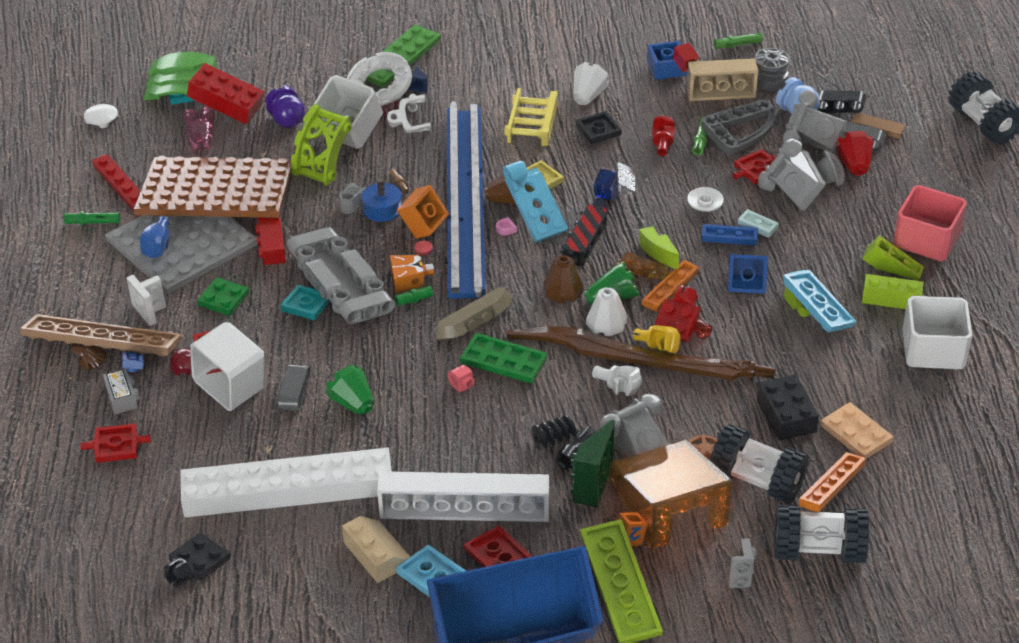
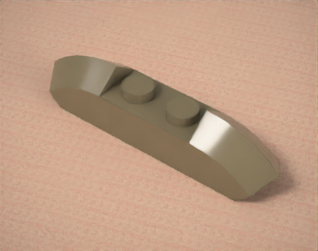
[437,288,513,341]

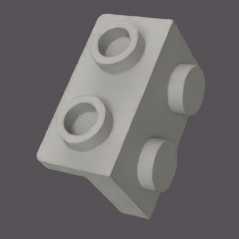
[728,538,756,588]

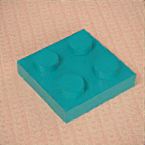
[280,285,330,321]

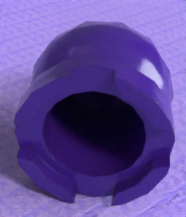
[265,85,305,128]

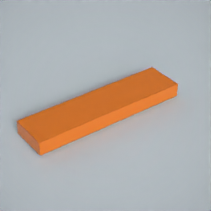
[642,260,699,312]

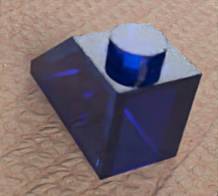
[594,168,619,200]

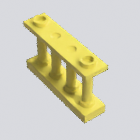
[504,88,558,146]

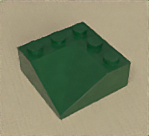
[570,420,615,508]

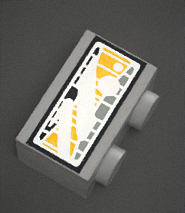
[103,369,140,415]

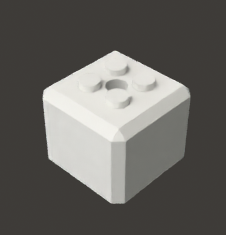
[314,75,383,149]
[903,296,972,369]
[190,322,264,411]

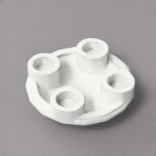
[84,104,118,128]

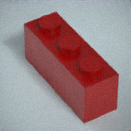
[255,216,286,265]

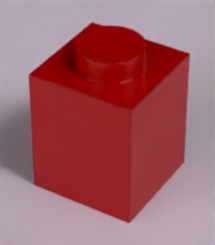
[673,42,699,72]

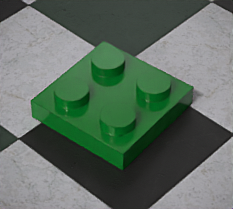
[197,277,250,316]

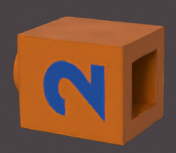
[618,512,648,546]

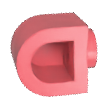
[448,365,475,393]

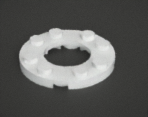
[347,52,412,106]

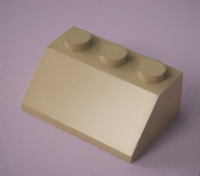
[342,516,410,583]

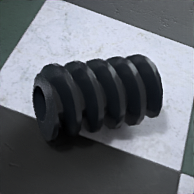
[531,415,577,450]

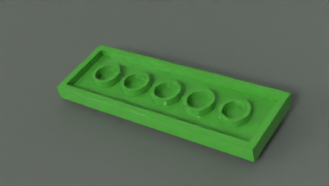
[365,25,441,88]

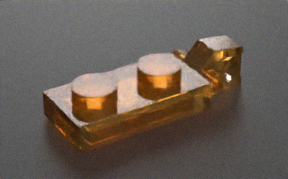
[618,252,670,280]

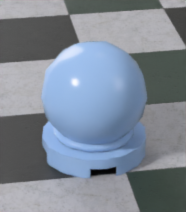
[776,77,820,114]

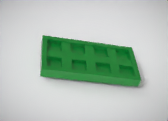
[460,333,547,384]

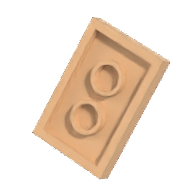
[820,402,894,459]

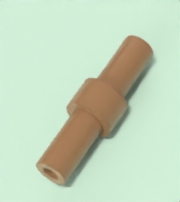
[389,169,409,195]

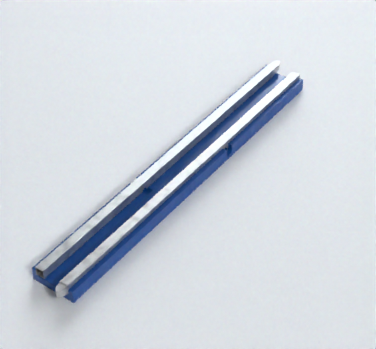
[447,102,486,299]

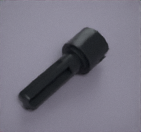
[555,426,596,470]

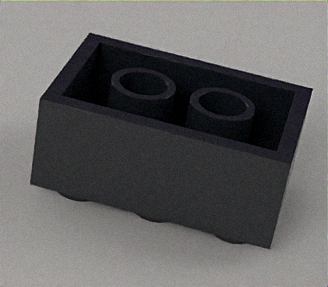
[757,374,819,441]

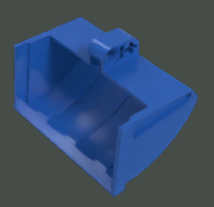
[427,546,603,643]

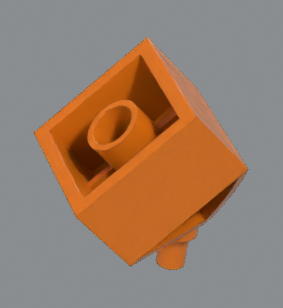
[397,185,449,239]

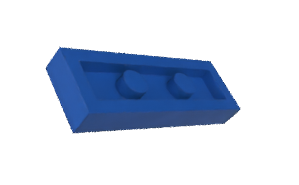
[701,224,758,245]
[122,351,143,372]

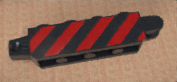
[560,198,607,266]

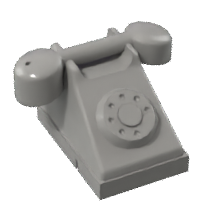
[783,90,848,154]
[758,138,826,211]
[600,394,674,475]

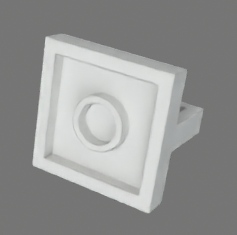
[127,275,166,326]

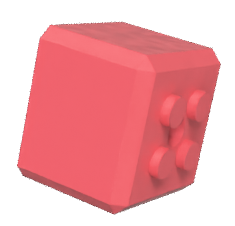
[893,185,967,262]

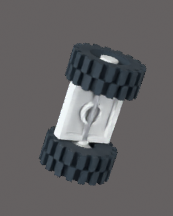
[948,71,1019,145]
[709,424,810,504]
[774,505,869,563]

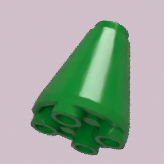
[584,262,640,305]

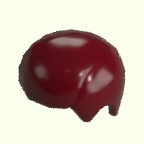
[170,348,192,376]

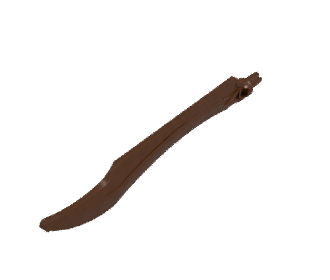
[507,326,776,381]

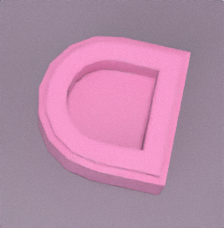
[496,217,517,236]

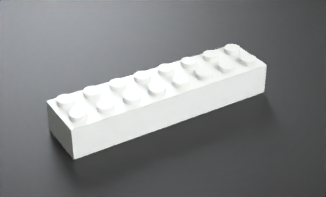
[377,471,549,522]

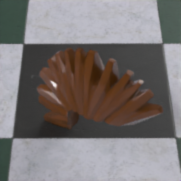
[71,343,107,370]

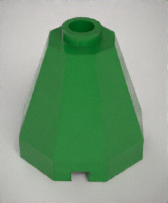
[326,365,374,415]

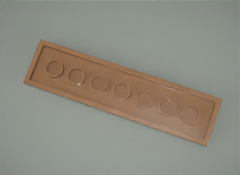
[20,314,181,356]

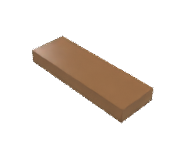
[851,113,905,139]

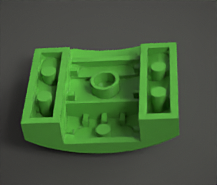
[143,52,217,100]

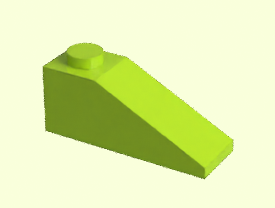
[862,235,924,280]

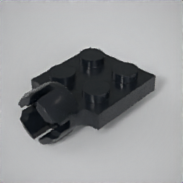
[164,533,231,587]

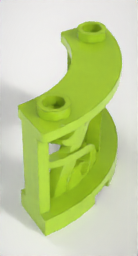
[291,104,352,186]

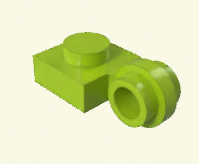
[783,287,810,317]

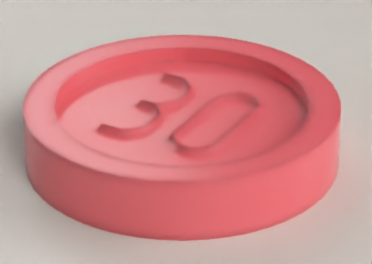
[414,241,433,255]

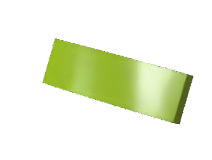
[639,226,679,269]

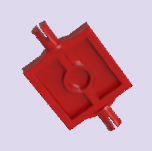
[733,149,778,185]
[80,423,151,463]

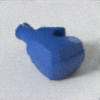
[140,216,170,258]

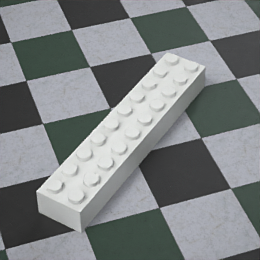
[181,447,392,518]

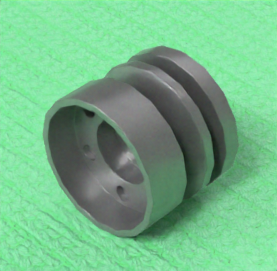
[755,48,789,91]

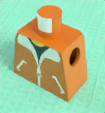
[390,255,434,293]

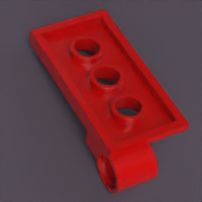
[464,525,533,567]

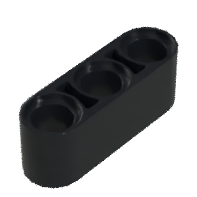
[817,90,867,113]

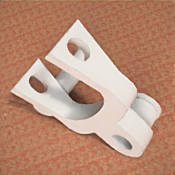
[387,94,431,133]

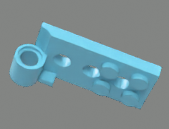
[503,161,569,243]
[782,270,857,333]
[396,545,466,597]

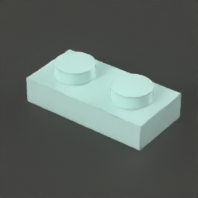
[738,209,779,238]

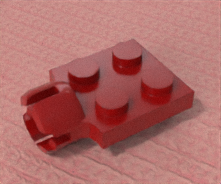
[654,286,701,343]

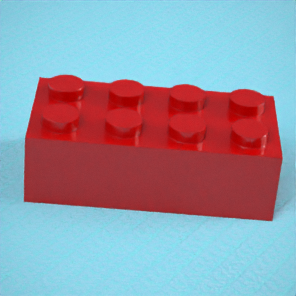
[186,63,265,124]

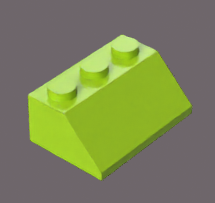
[862,274,923,309]

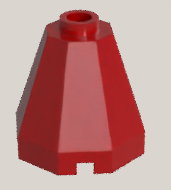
[835,131,873,176]

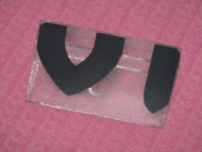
[617,162,636,194]

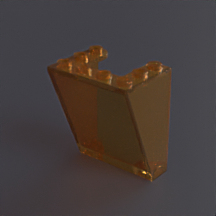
[610,440,732,549]

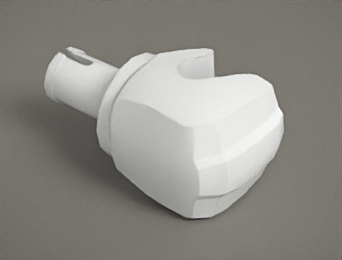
[592,365,642,396]

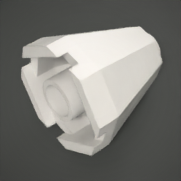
[573,62,609,105]
[586,287,627,337]

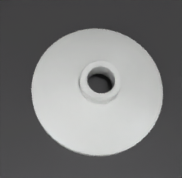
[687,187,724,212]

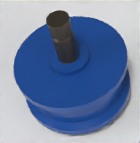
[362,178,402,222]

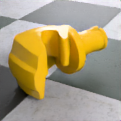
[633,325,680,353]

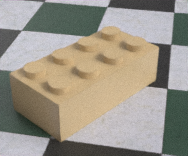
[686,58,758,101]

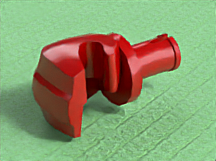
[652,115,675,156]

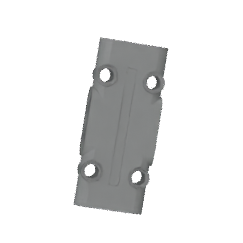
[286,227,395,324]

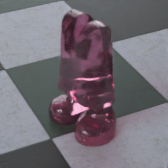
[183,107,215,150]

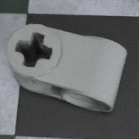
[339,183,366,214]

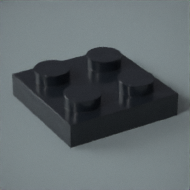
[576,111,622,144]

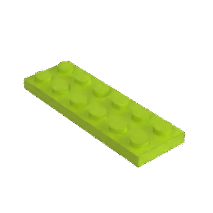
[580,519,663,643]

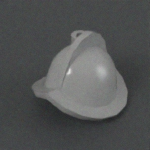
[815,150,845,187]

